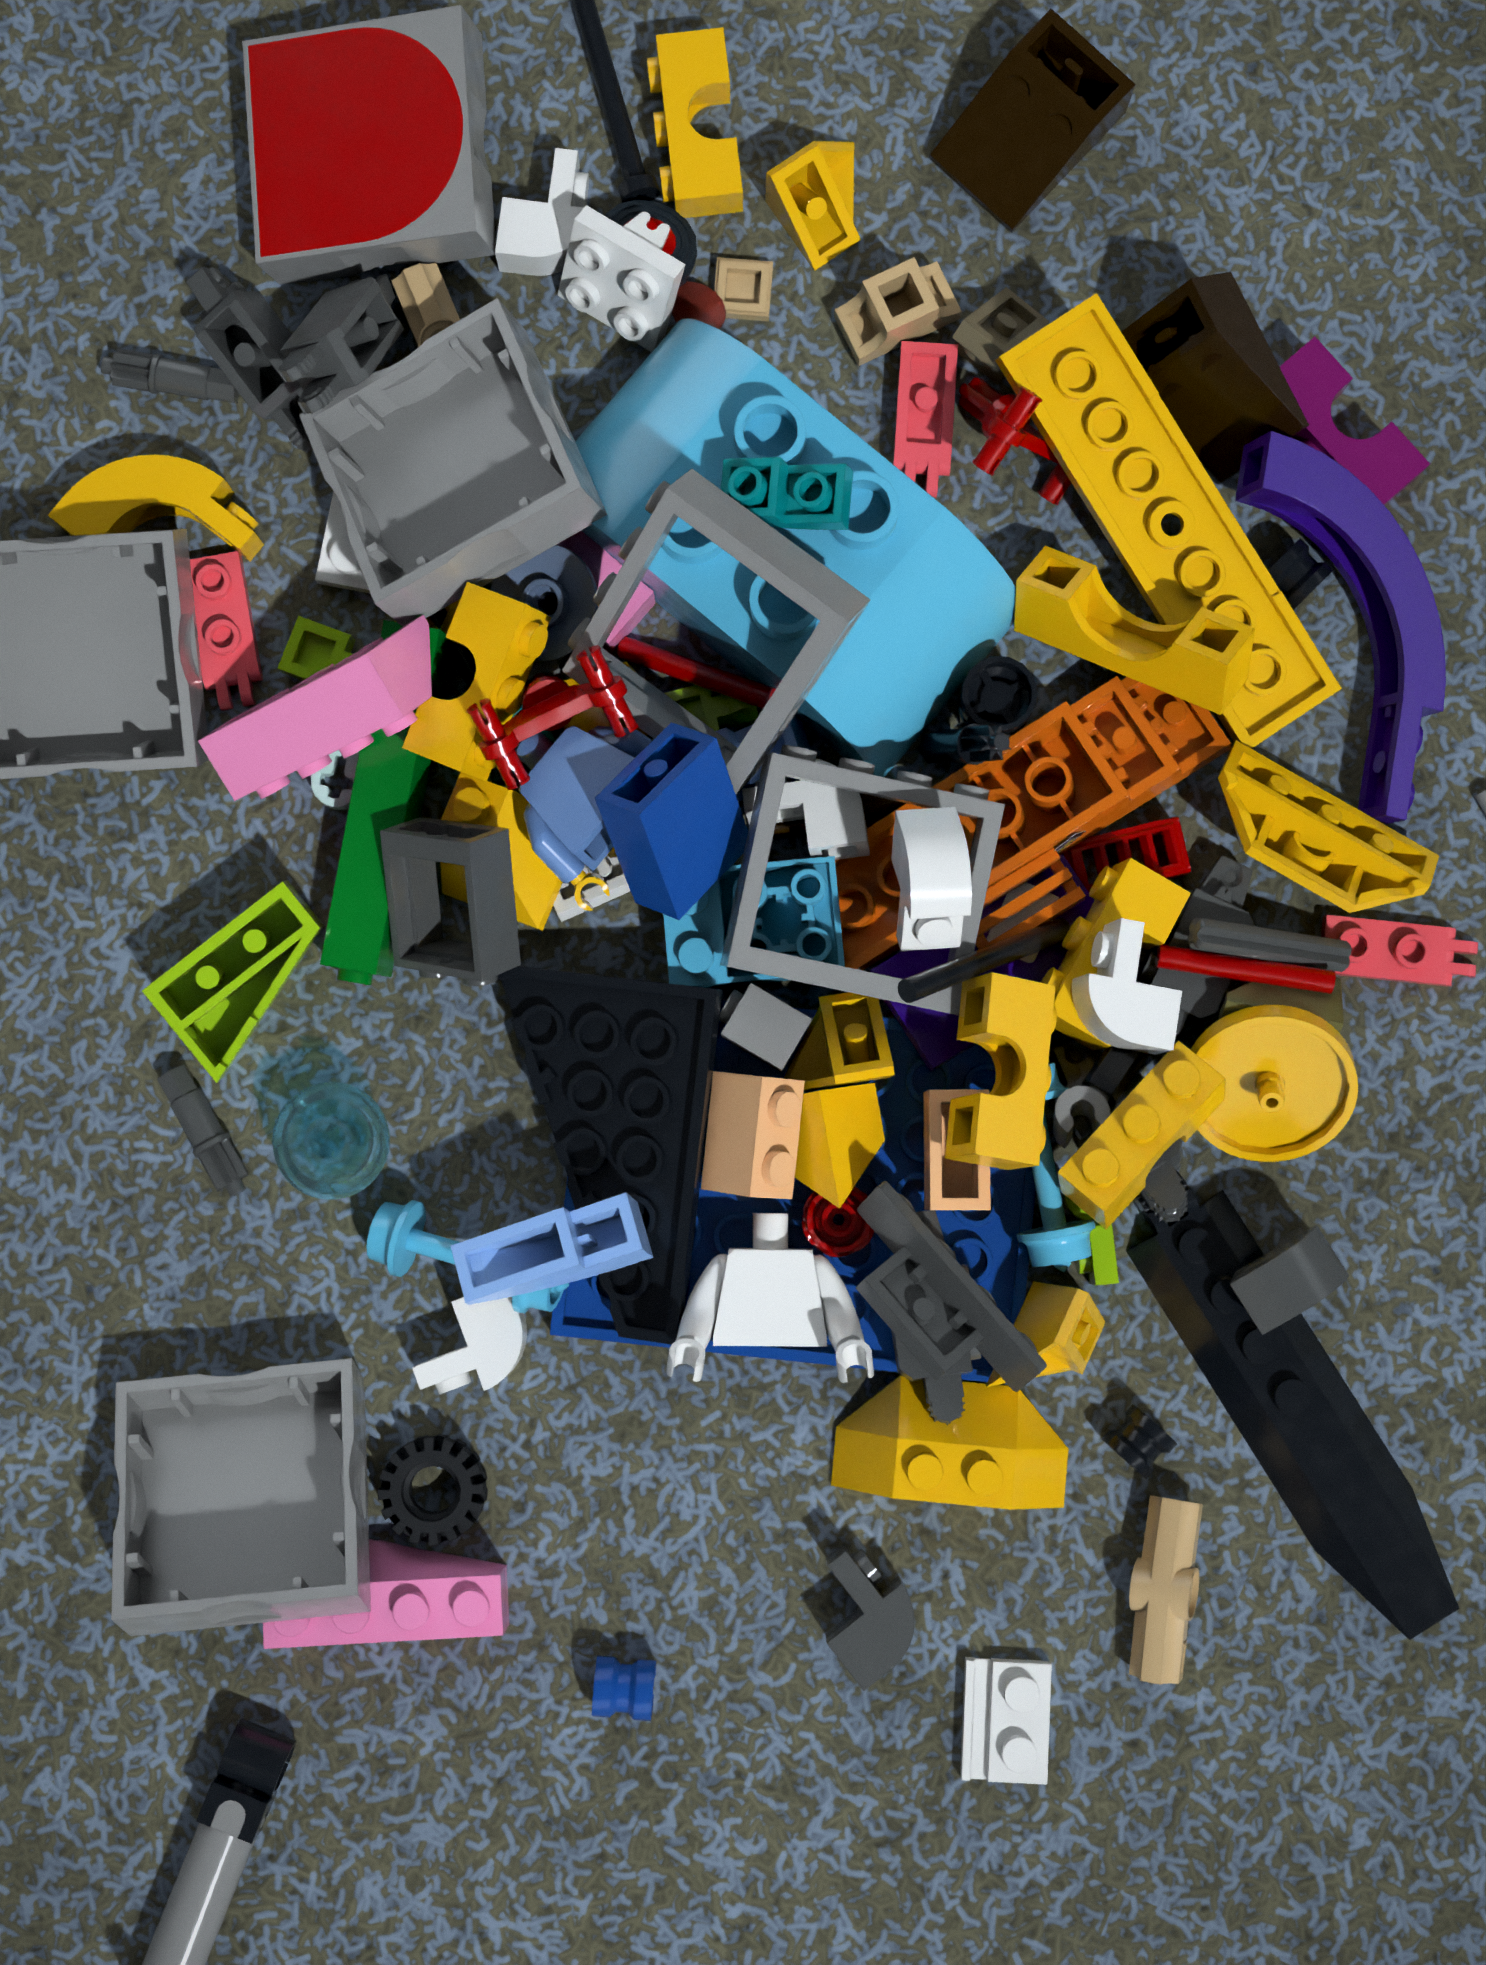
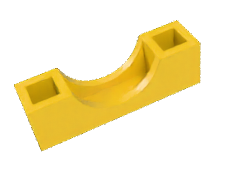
[1014,545,1255,715]

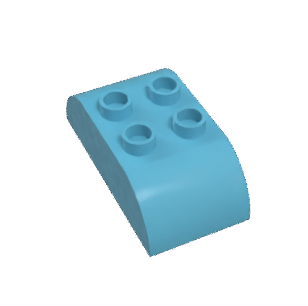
[575,318,1016,777]

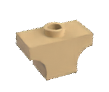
[834,257,962,366]

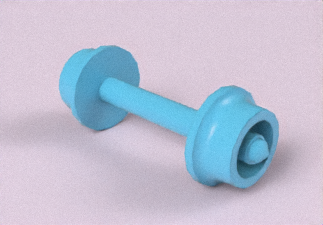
[995,1063,1096,1272]
[366,1200,569,1313]

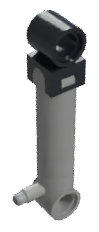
[141,1718,297,1965]

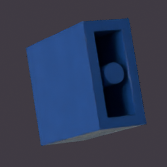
[594,722,748,920]

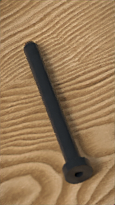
[571,0,660,203]

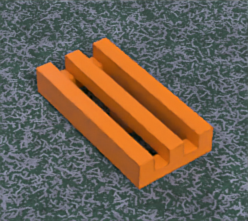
[975,848,1086,950]

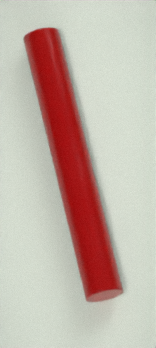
[617,636,776,709]
[1155,945,1336,994]

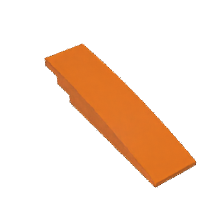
[835,676,1231,970]

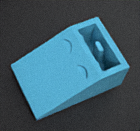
[663,856,845,989]

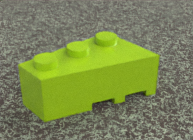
[142,880,324,1083]

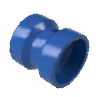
[592,1655,656,1721]

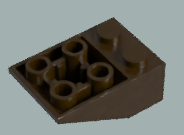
[929,9,1136,233]
[1121,272,1309,483]

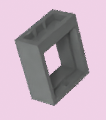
[380,817,521,986]

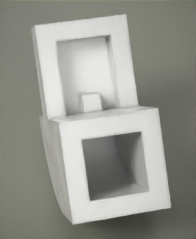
[495,148,593,276]
[742,759,870,860]
[891,807,972,951]
[1072,918,1182,1055]
[412,1297,527,1394]

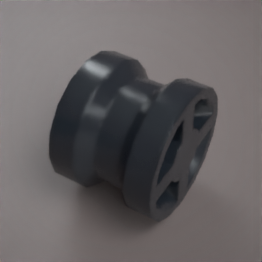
[1268,538,1333,610]
[1102,1404,1177,1479]

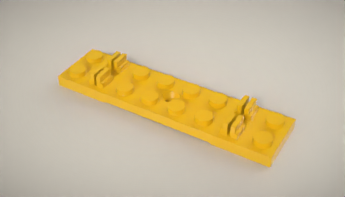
[995,293,1342,749]

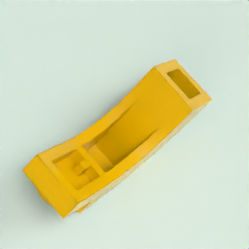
[48,454,264,562]

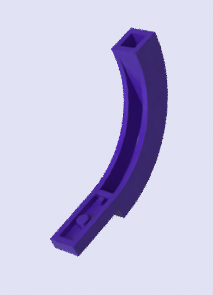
[1235,431,1446,824]

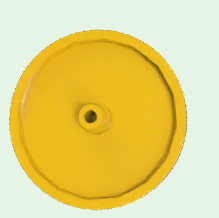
[1191,1005,1358,1162]

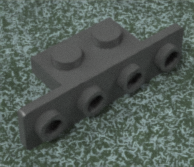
[856,1181,1047,1392]

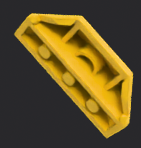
[1218,740,1439,913]
[831,1375,1069,1510]

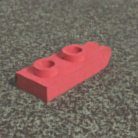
[893,341,958,498]
[190,551,263,711]
[1321,915,1478,987]

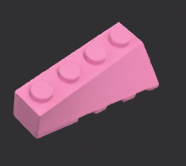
[198,615,432,801]
[263,1539,509,1649]

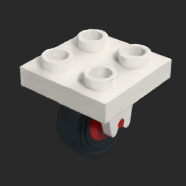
[557,200,697,352]

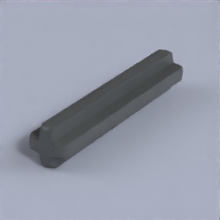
[1187,918,1352,972]

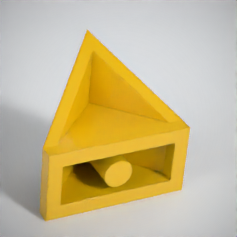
[765,141,861,271]
[784,992,895,1091]
[795,1083,885,1209]
[985,1281,1105,1387]

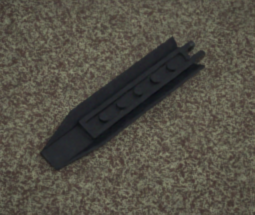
[1126,1171,1460,1640]

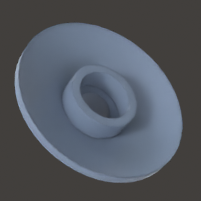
[490,545,598,662]

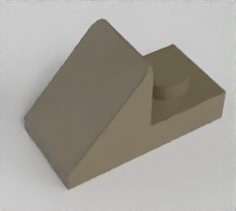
[952,287,1050,385]

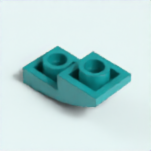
[721,457,853,530]

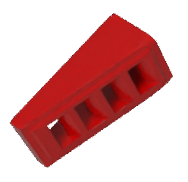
[1063,816,1191,892]

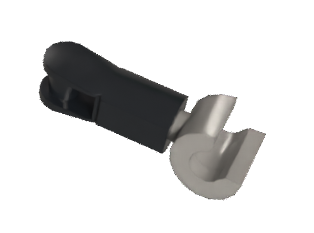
[1052,1046,1150,1149]

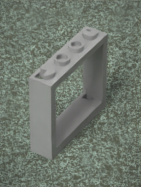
[562,469,871,795]
[720,745,1005,1015]

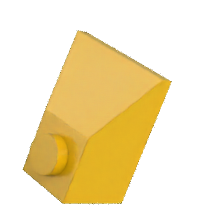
[440,772,562,931]

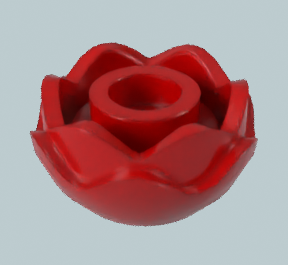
[802,1187,874,1257]

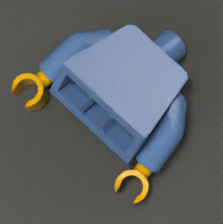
[516,726,653,911]

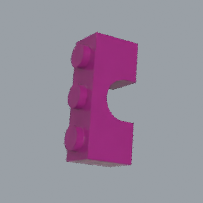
[1279,336,1430,506]

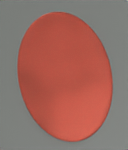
[672,282,726,329]

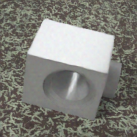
[719,983,812,1072]

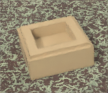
[714,257,773,321]

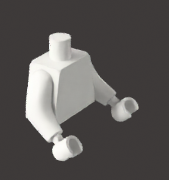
[666,1213,874,1383]

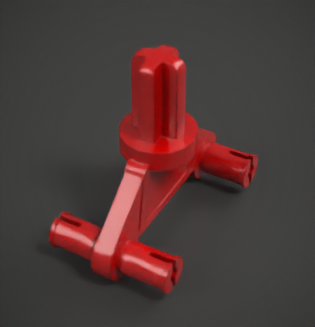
[959,378,1071,505]
[466,645,638,790]

